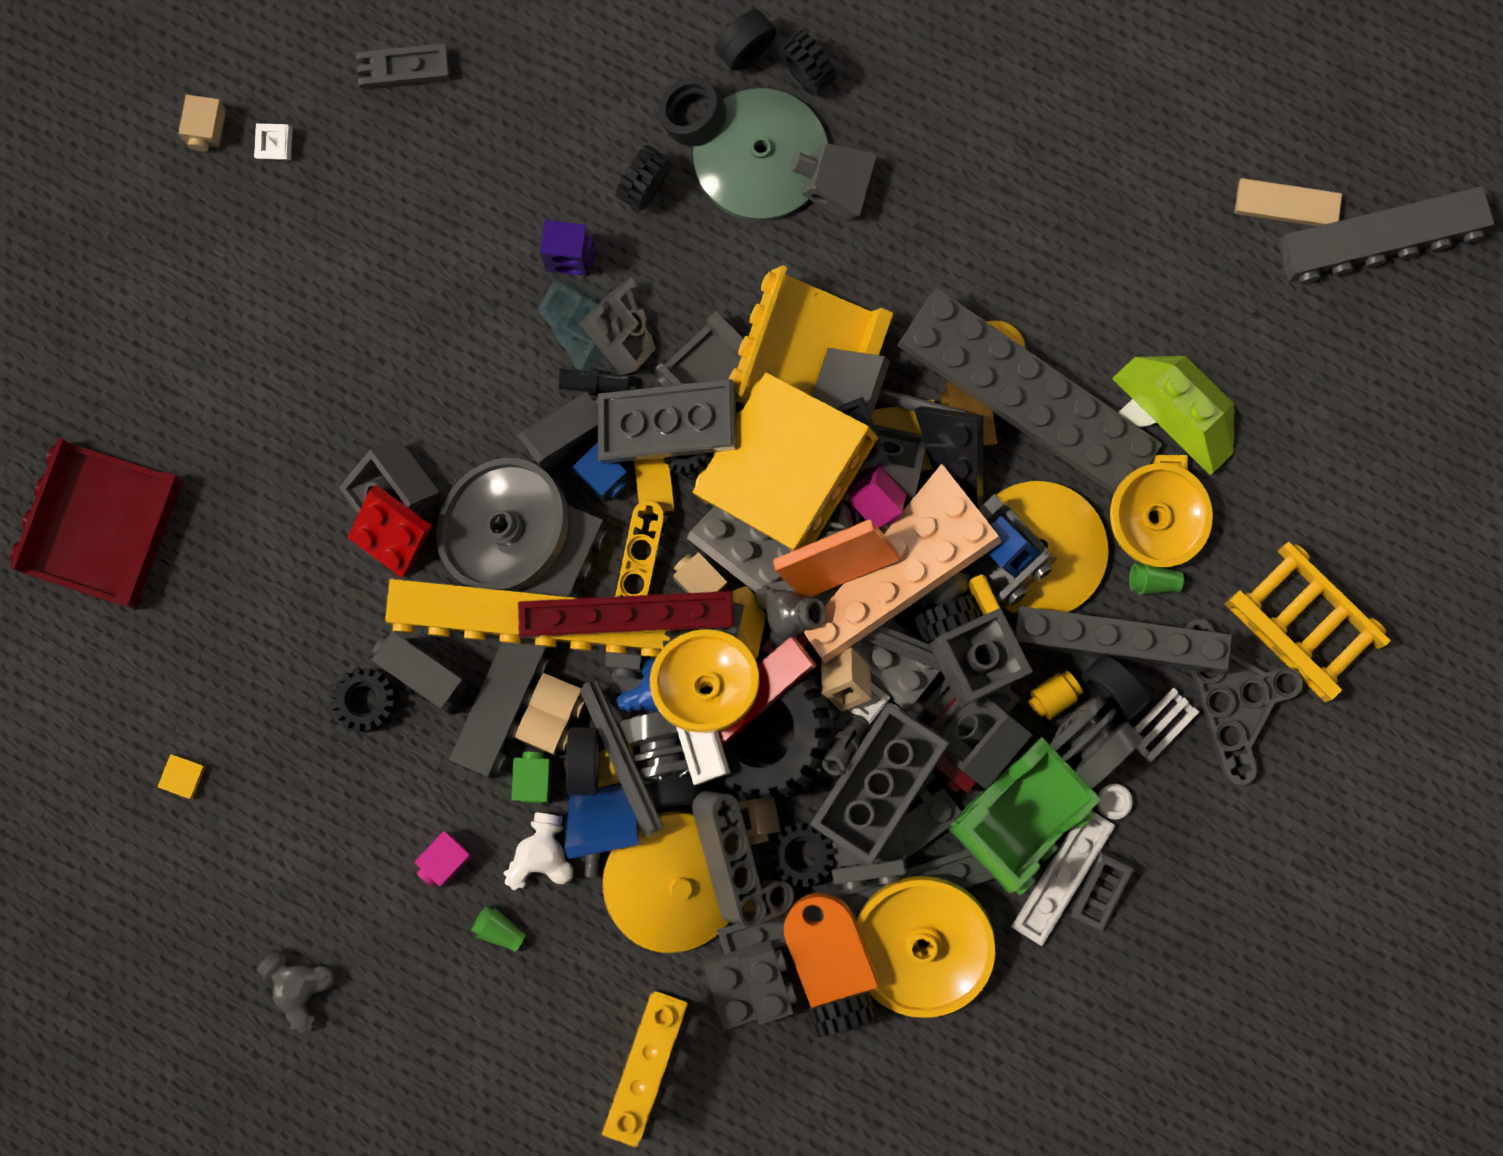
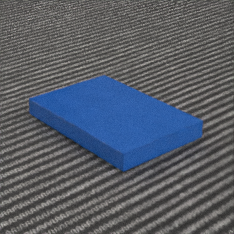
[565,783,640,859]

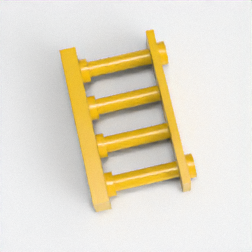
[1225,542,1391,703]
[602,991,688,1147]

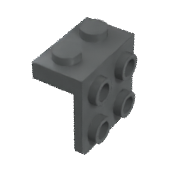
[832,822,909,889]

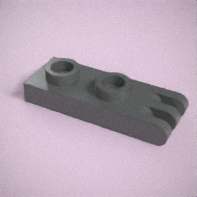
[356,43,450,89]

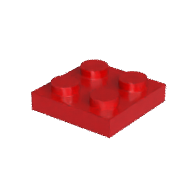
[348,485,432,578]

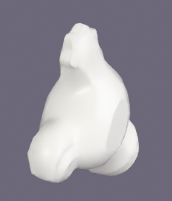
[504,812,573,890]

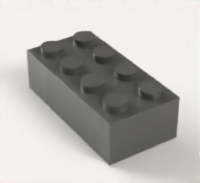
[810,702,952,865]

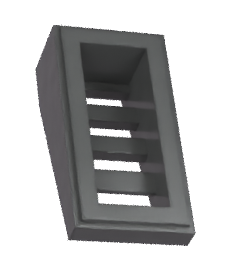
[1070,849,1134,932]

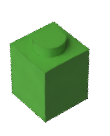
[511,752,552,803]

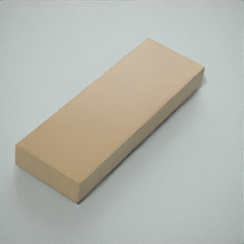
[1234,178,1342,226]

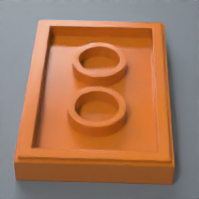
[773,519,900,599]

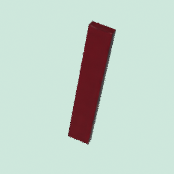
[518,591,735,638]

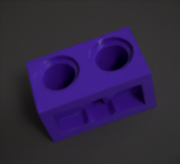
[540,220,596,276]

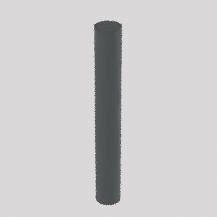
[877,388,969,413]

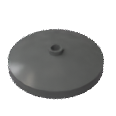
[436,458,569,592]

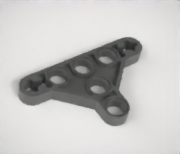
[1184,619,1303,786]

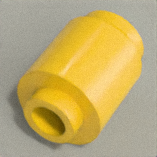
[1028,671,1083,720]

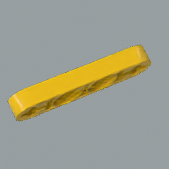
[615,500,664,597]

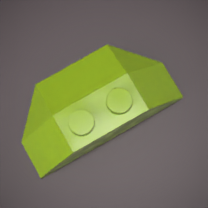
[1112,356,1235,476]

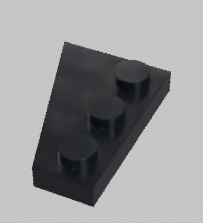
[914,406,984,509]

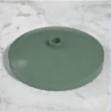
[693,88,828,222]

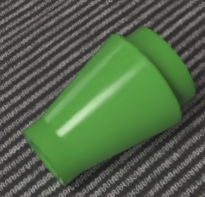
[1129,563,1184,595]
[471,906,526,952]

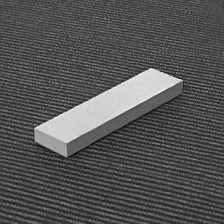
[1011,812,1116,946]

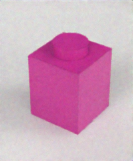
[848,467,906,528]
[414,831,473,887]

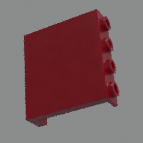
[9,437,183,610]

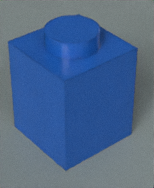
[573,443,628,501]
[987,516,1040,578]

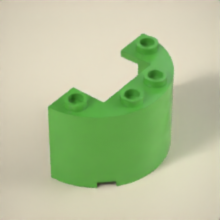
[949,737,1101,895]

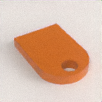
[784,893,880,1008]

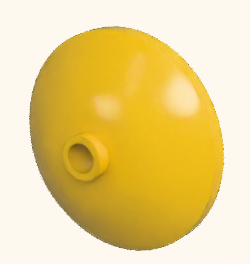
[1110,463,1213,568]
[650,629,759,733]

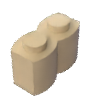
[515,673,586,756]

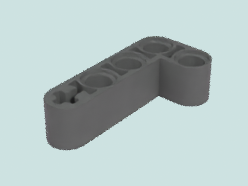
[692,791,794,927]

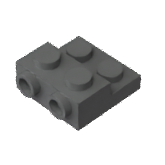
[702,940,797,1030]

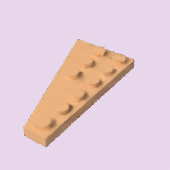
[804,464,1002,664]

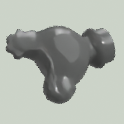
[755,585,826,650]
[256,949,334,1034]

